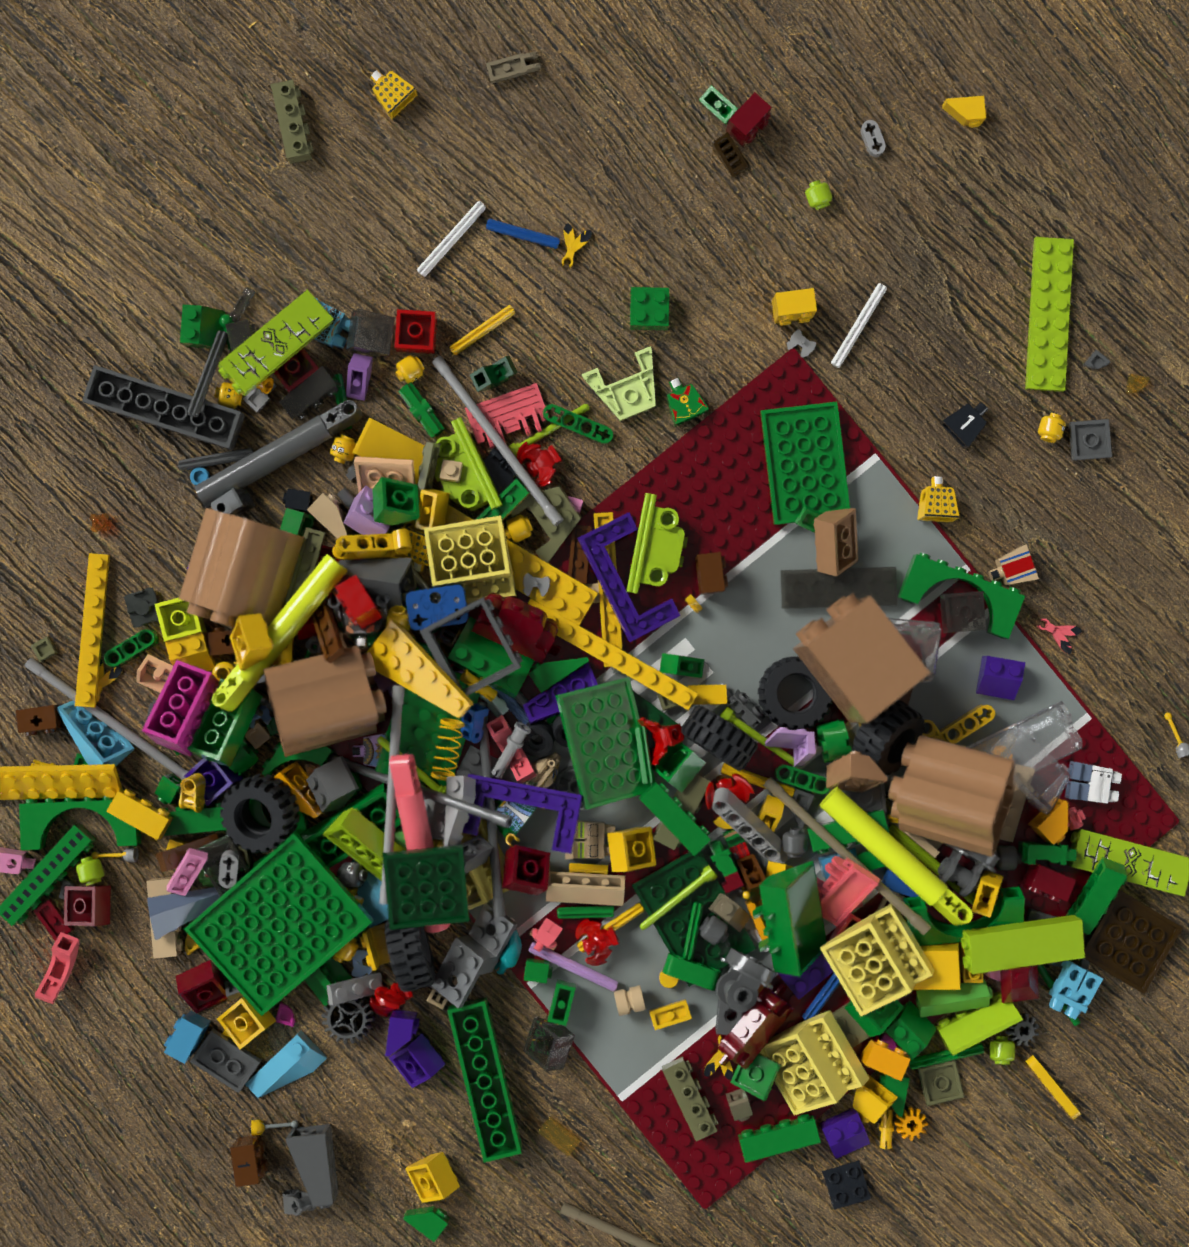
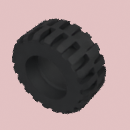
[758,656,833,730]
[853,699,925,776]
[681,705,758,771]
[220,774,300,853]
[385,920,436,992]

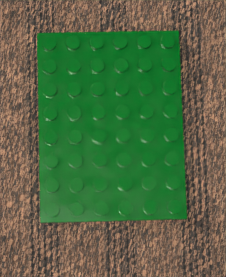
[184,831,374,1016]

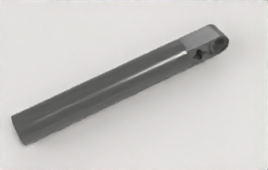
[195,400,362,509]

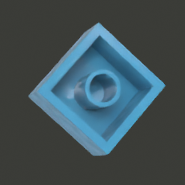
[164,1010,211,1064]

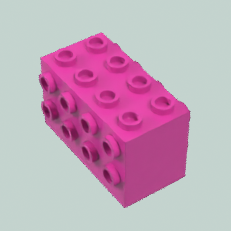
[142,660,219,757]

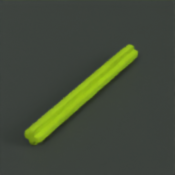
[888,824,976,904]

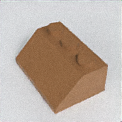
[814,508,859,576]
[826,751,887,793]

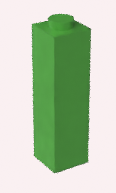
[916,980,993,1018]

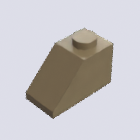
[709,893,751,932]
[726,1089,753,1121]

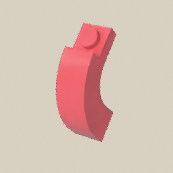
[486,715,537,784]
[35,932,79,1004]

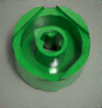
[816,719,852,763]
[229,736,259,776]

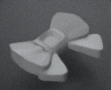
[787,330,816,358]
[523,573,550,596]

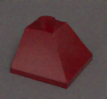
[1000,965,1039,1003]

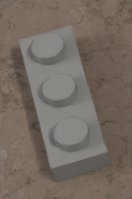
[327,972,383,1005]

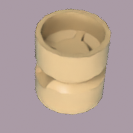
[614,985,646,1016]

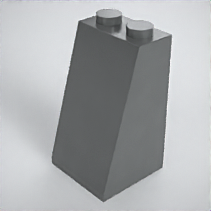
[335,558,417,610]
[286,1124,339,1209]

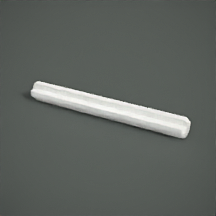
[417,201,486,277]
[831,283,887,368]

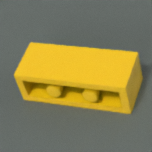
[106,789,173,840]

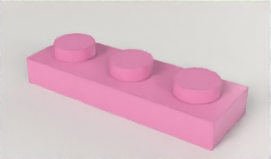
[167,848,208,896]

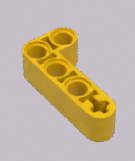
[922,704,995,744]

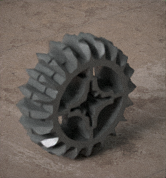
[321,997,374,1044]

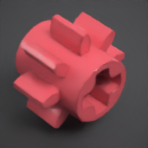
[1068,807,1086,831]

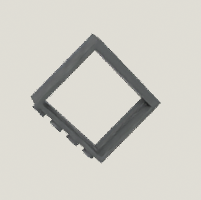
[420,596,523,696]

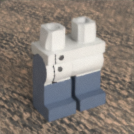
[1065,761,1122,804]

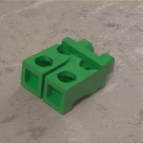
[1018,841,1077,865]

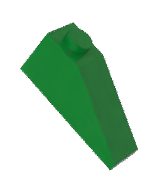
[528,657,590,693]

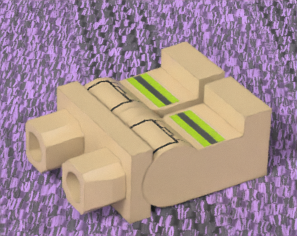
[565,821,615,859]

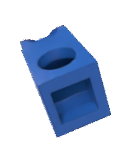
[460,703,489,743]

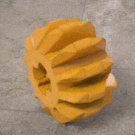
[894,1106,928,1141]

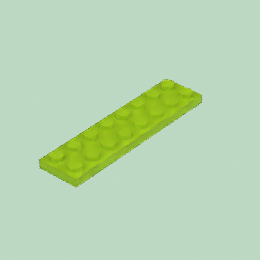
[1025,237,1074,392]

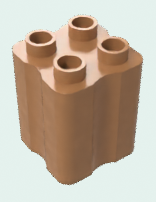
[179,508,304,627]
[264,646,386,757]
[889,735,1015,857]

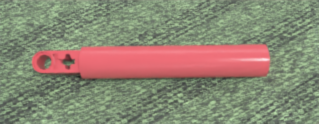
[390,754,450,933]

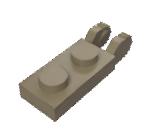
[486,52,542,84]

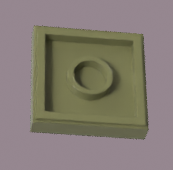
[917,1060,964,1106]

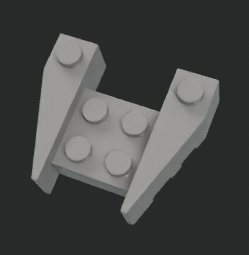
[419,776,476,847]

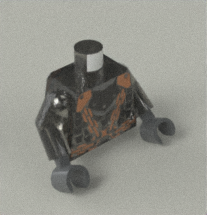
[328,594,390,649]

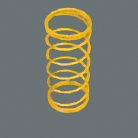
[431,718,465,781]

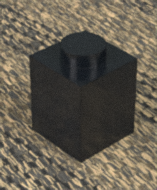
[283,488,313,512]

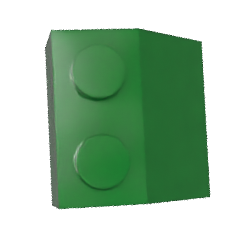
[180,304,226,349]
[373,477,420,525]
[885,1000,937,1060]

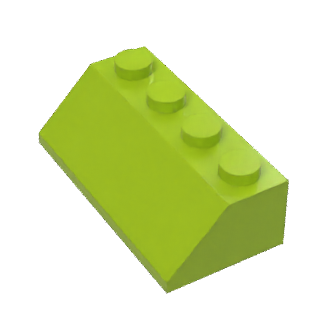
[323,808,406,881]
[935,991,1023,1055]

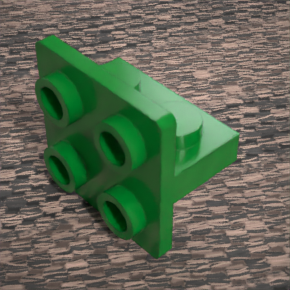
[305,956,353,1006]

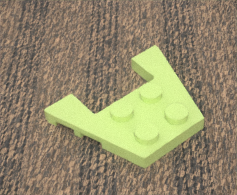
[582,346,656,421]

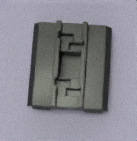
[124,587,159,628]

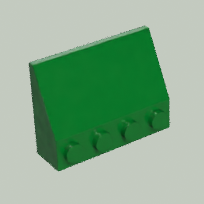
[447,617,534,698]

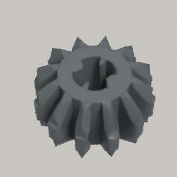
[1006,1013,1039,1046]

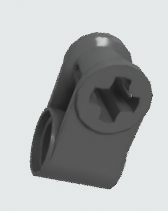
[282,1189,316,1216]

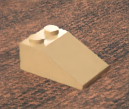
[307,493,351,542]

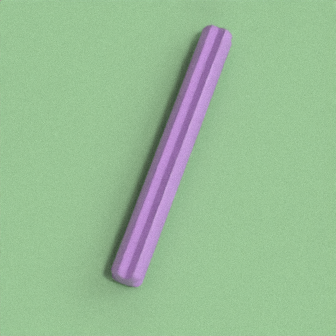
[529,942,618,992]

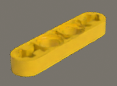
[1025,1055,1081,1120]

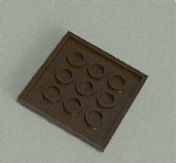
[1084,889,1183,994]

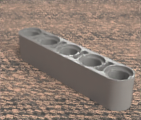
[712,788,782,861]

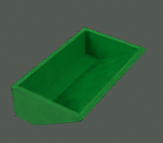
[752,860,827,977]

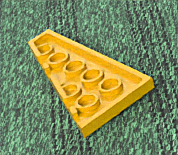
[366,620,473,718]

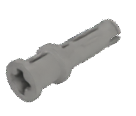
[491,722,531,778]

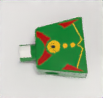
[666,378,709,427]

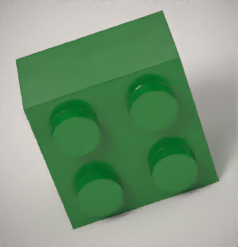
[630,287,669,330]

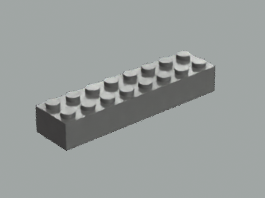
[82,365,245,451]

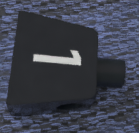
[940,402,988,449]

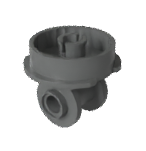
[938,843,999,897]
[716,948,776,1012]

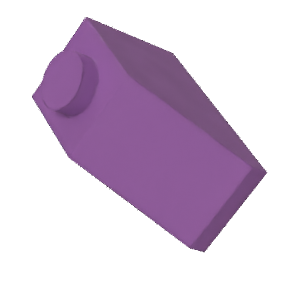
[346,353,373,401]

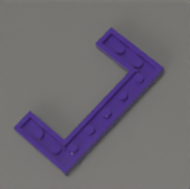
[577,512,680,642]
[462,774,582,854]

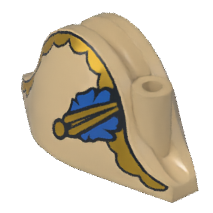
[526,753,561,788]

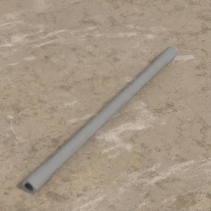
[432,356,564,526]
[25,658,189,780]
[379,685,404,904]

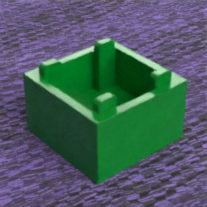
[652,742,706,793]
[844,999,904,1037]

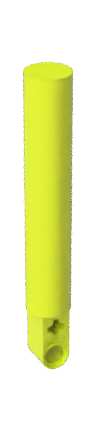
[212,554,348,712]
[820,787,973,925]

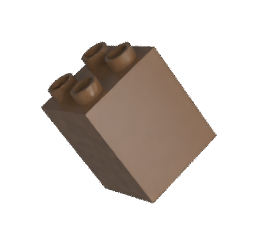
[793,593,930,723]

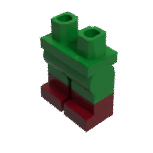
[708,838,744,893]

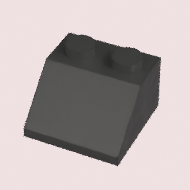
[307,756,359,812]

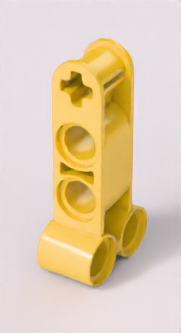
[332,529,412,560]

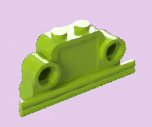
[435,417,502,511]
[627,493,688,594]

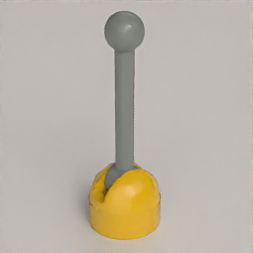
[251,1120,299,1136]

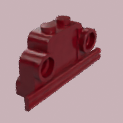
[469,594,561,663]
[718,983,794,1070]

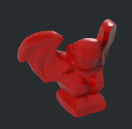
[517,441,562,488]
[638,717,685,765]
[705,773,754,810]
[575,918,620,966]
[369,983,413,1017]

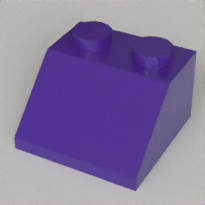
[976,656,1026,700]
[184,758,244,806]
[385,1010,420,1057]
[389,1033,445,1088]
[819,1108,871,1159]

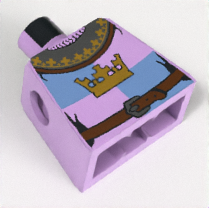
[352,733,386,767]

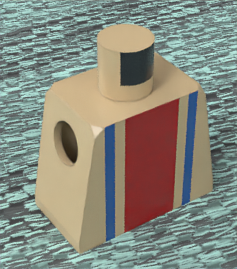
[988,544,1039,585]

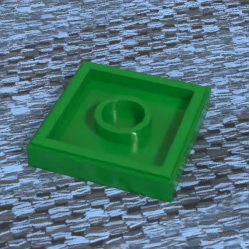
[730,1053,781,1101]

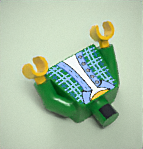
[494,799,545,847]

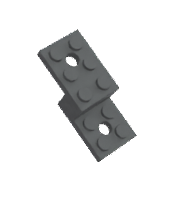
[431,902,517,1009]

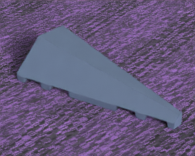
[147,886,230,940]

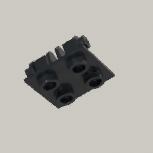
[484,447,520,495]
[822,1161,871,1210]

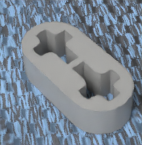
[860,120,886,157]
[219,850,239,888]

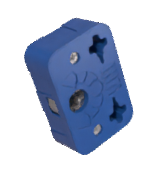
[406,585,469,630]

